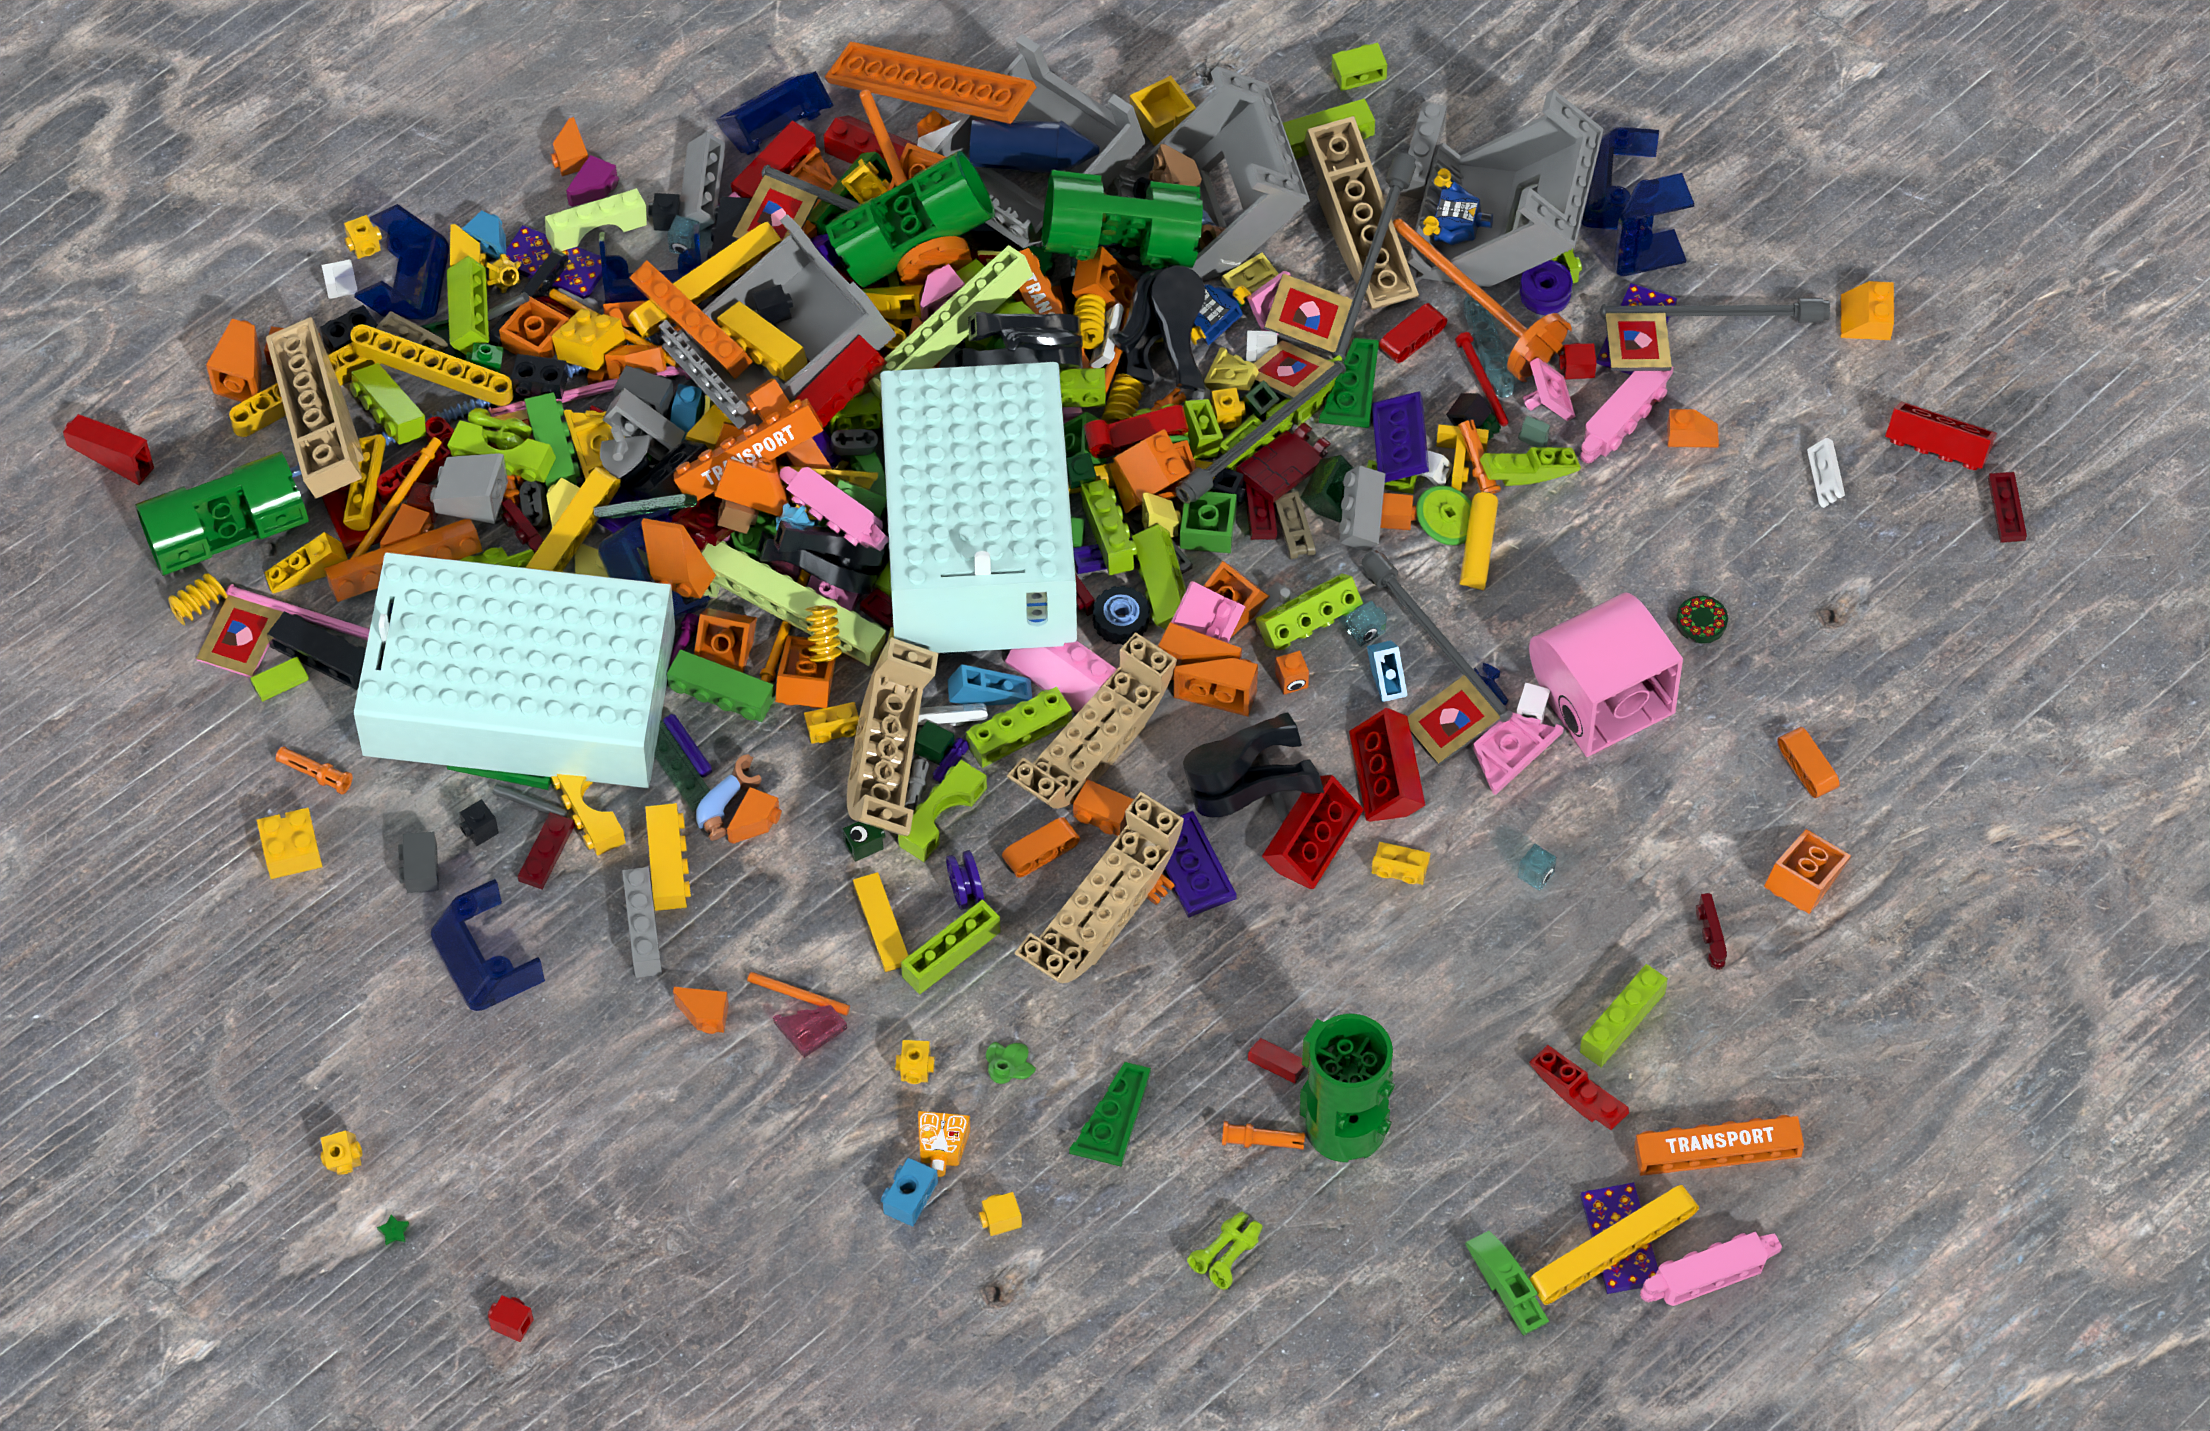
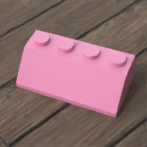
[1005,641,1117,714]

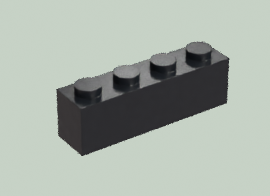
[707,196,751,296]
[267,611,366,690]

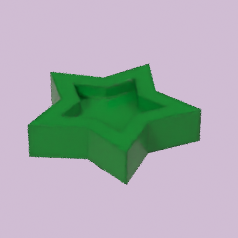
[377,1214,409,1246]

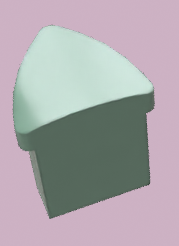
[1518,416,1550,447]

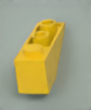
[861,285,924,320]
[264,532,348,593]

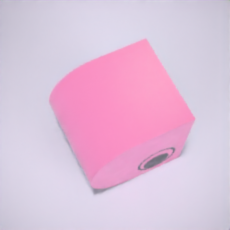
[1529,592,1683,757]

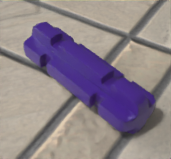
[933,738,969,783]

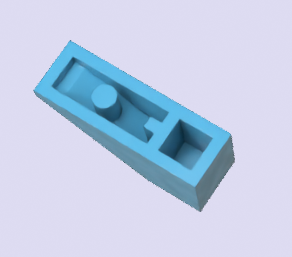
[948,664,1032,706]

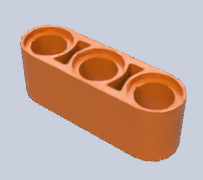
[1777,727,1840,798]
[1002,817,1080,878]

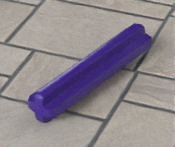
[663,714,712,778]

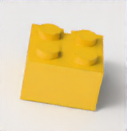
[1129,75,1196,146]
[552,308,627,371]
[257,808,323,879]

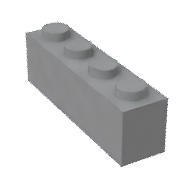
[1400,102,1447,200]
[678,132,725,233]
[622,867,662,978]

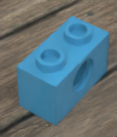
[881,1158,938,1227]

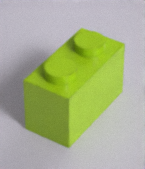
[1332,42,1388,91]
[1183,399,1223,459]

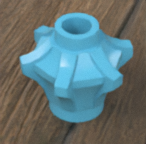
[776,503,814,531]

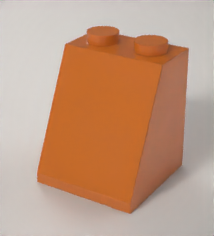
[206,318,262,402]

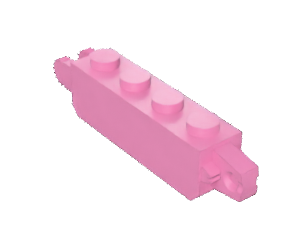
[1580,367,1674,463]
[779,466,889,551]
[1640,1232,1782,1306]

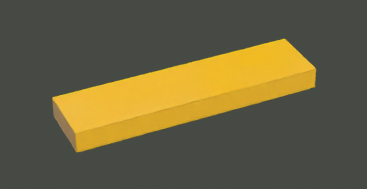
[853,872,908,972]

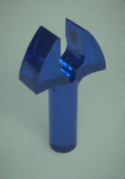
[1474,663,1509,706]

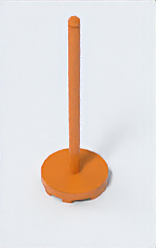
[859,90,972,288]
[1393,218,1572,382]

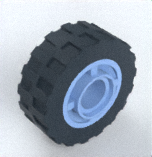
[1092,586,1150,645]

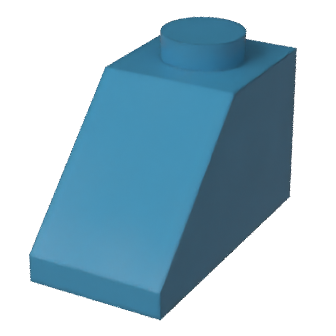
[462,210,506,260]
[670,384,705,442]
[1367,640,1408,702]

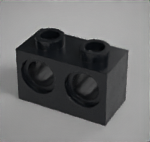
[320,305,378,353]
[511,354,569,399]

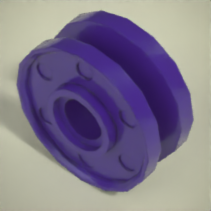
[1519,260,1573,315]
[946,850,984,910]

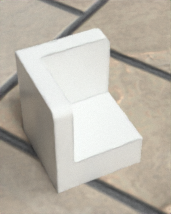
[322,260,358,299]
[1246,331,1277,363]
[1419,450,1454,486]
[1517,683,1550,724]

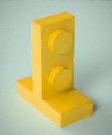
[1436,424,1489,492]

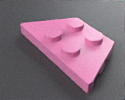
[1473,713,1564,795]

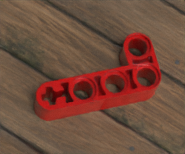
[1083,405,1189,458]
[377,416,454,505]

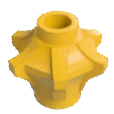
[486,254,521,293]

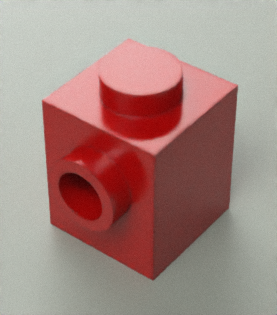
[1559,343,1596,379]
[488,1295,534,1342]

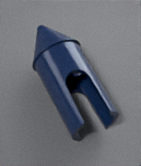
[969,120,1100,174]

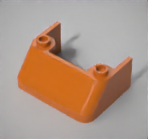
[713,421,790,516]

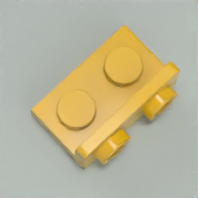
[841,158,890,204]
[804,702,859,744]
[1372,841,1431,885]

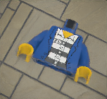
[1423,168,1493,245]
[1191,284,1251,346]

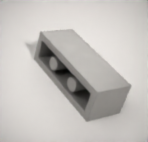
[603,388,685,461]
[1339,465,1385,551]

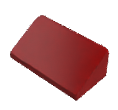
[1248,1038,1305,1084]

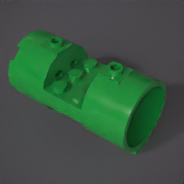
[825,151,995,288]
[1042,170,1203,269]
[135,451,309,576]
[1299,1013,1395,1162]

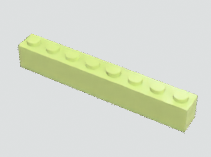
[868,245,1033,400]
[702,541,886,666]

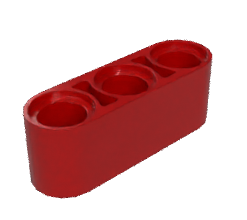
[1379,303,1448,364]

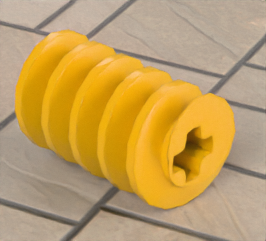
[1074,294,1106,349]
[1101,374,1145,424]
[168,573,228,626]
[805,605,842,662]

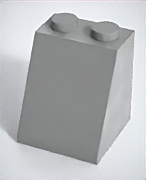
[430,453,508,524]

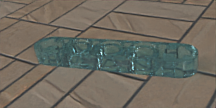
[1463,295,1515,398]

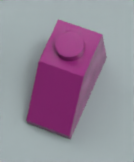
[566,155,619,207]

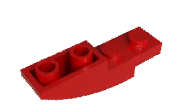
[1529,1045,1629,1130]

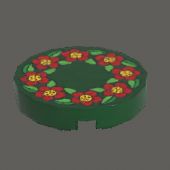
[1676,595,1728,644]

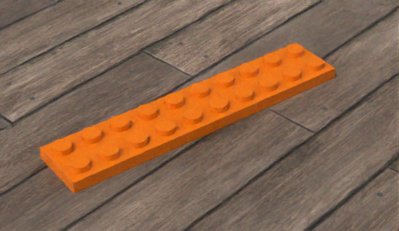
[825,41,1037,124]

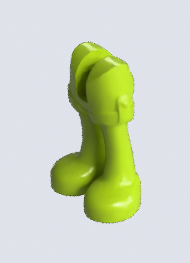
[468,408,532,450]
[1187,1211,1263,1290]

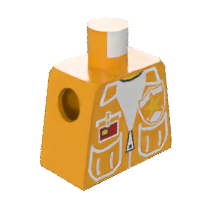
[918,1111,971,1177]

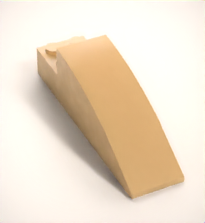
[1304,116,1419,310]
[266,317,364,498]

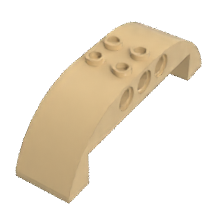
[847,637,939,836]

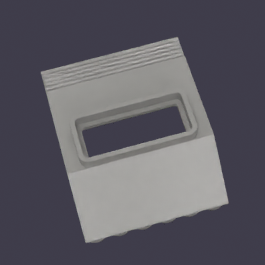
[933,34,1145,248]
[1113,66,1310,281]
[1407,90,1604,287]
[659,214,896,429]

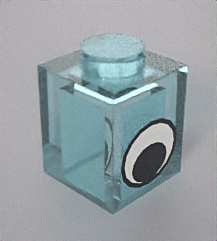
[667,215,701,258]
[1345,601,1387,647]
[1518,844,1557,891]

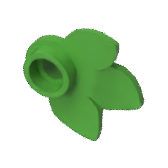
[986,1042,1036,1084]

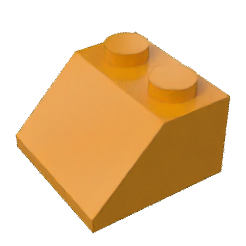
[1840,281,1894,340]

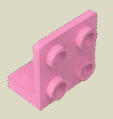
[1171,581,1245,643]

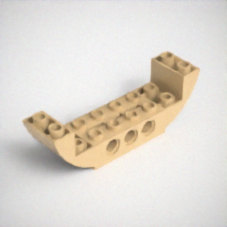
[1007,632,1177,809]
[1014,791,1184,984]

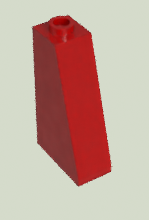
[63,414,154,485]

